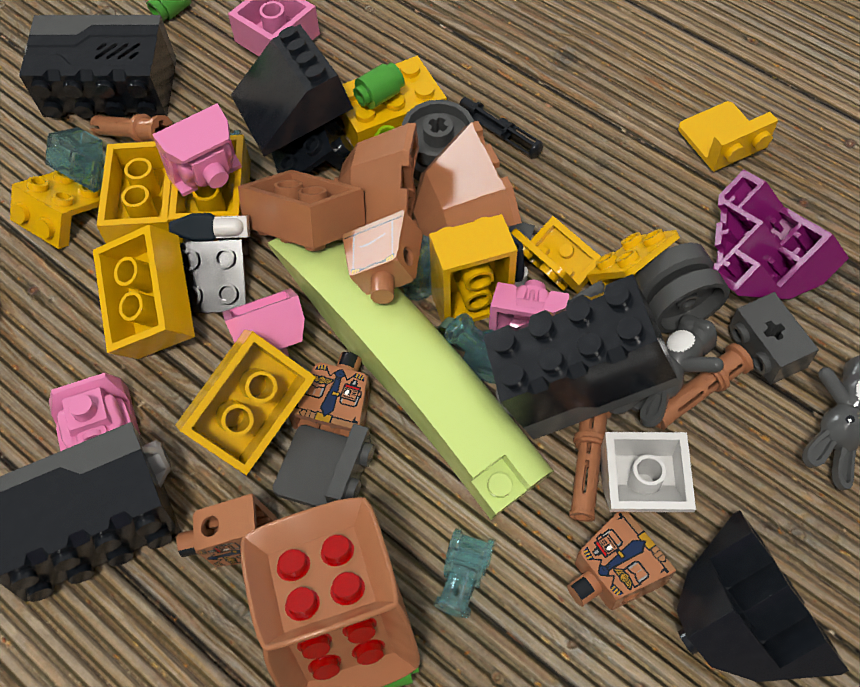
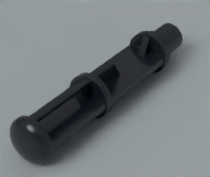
[459,97,543,158]

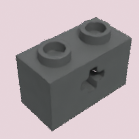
[728,292,819,385]

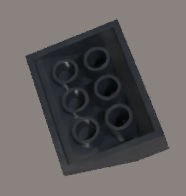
[231,24,353,157]

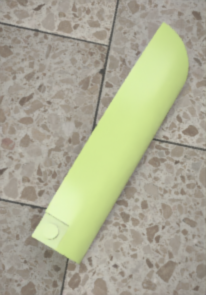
[268,238,554,520]

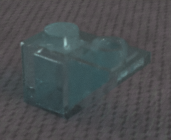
[45,127,103,192]

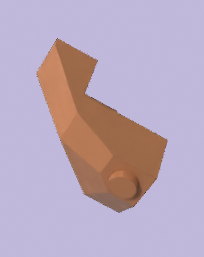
[412,121,522,246]
[334,123,419,225]

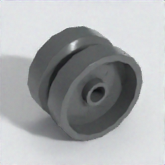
[402,100,474,181]
[635,242,730,333]

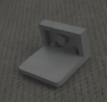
[273,424,375,507]

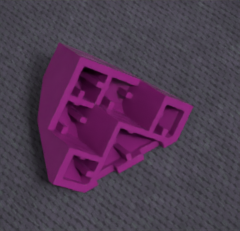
[713,169,849,299]

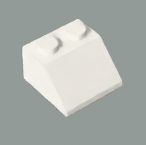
[600,432,696,512]

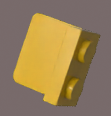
[678,101,778,172]
[10,169,101,249]
[511,216,601,294]
[586,229,680,286]

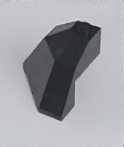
[676,510,849,682]

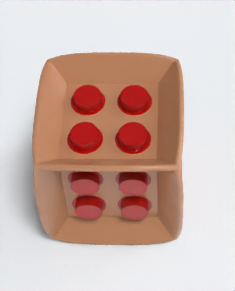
[240,497,420,687]

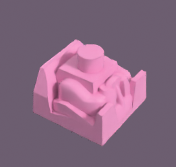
[152,103,242,197]
[488,280,569,333]
[223,288,305,356]
[49,373,140,451]

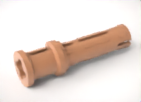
[90,114,173,142]
[657,343,754,430]
[569,411,612,522]

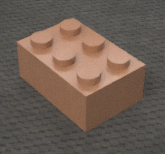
[238,170,365,251]

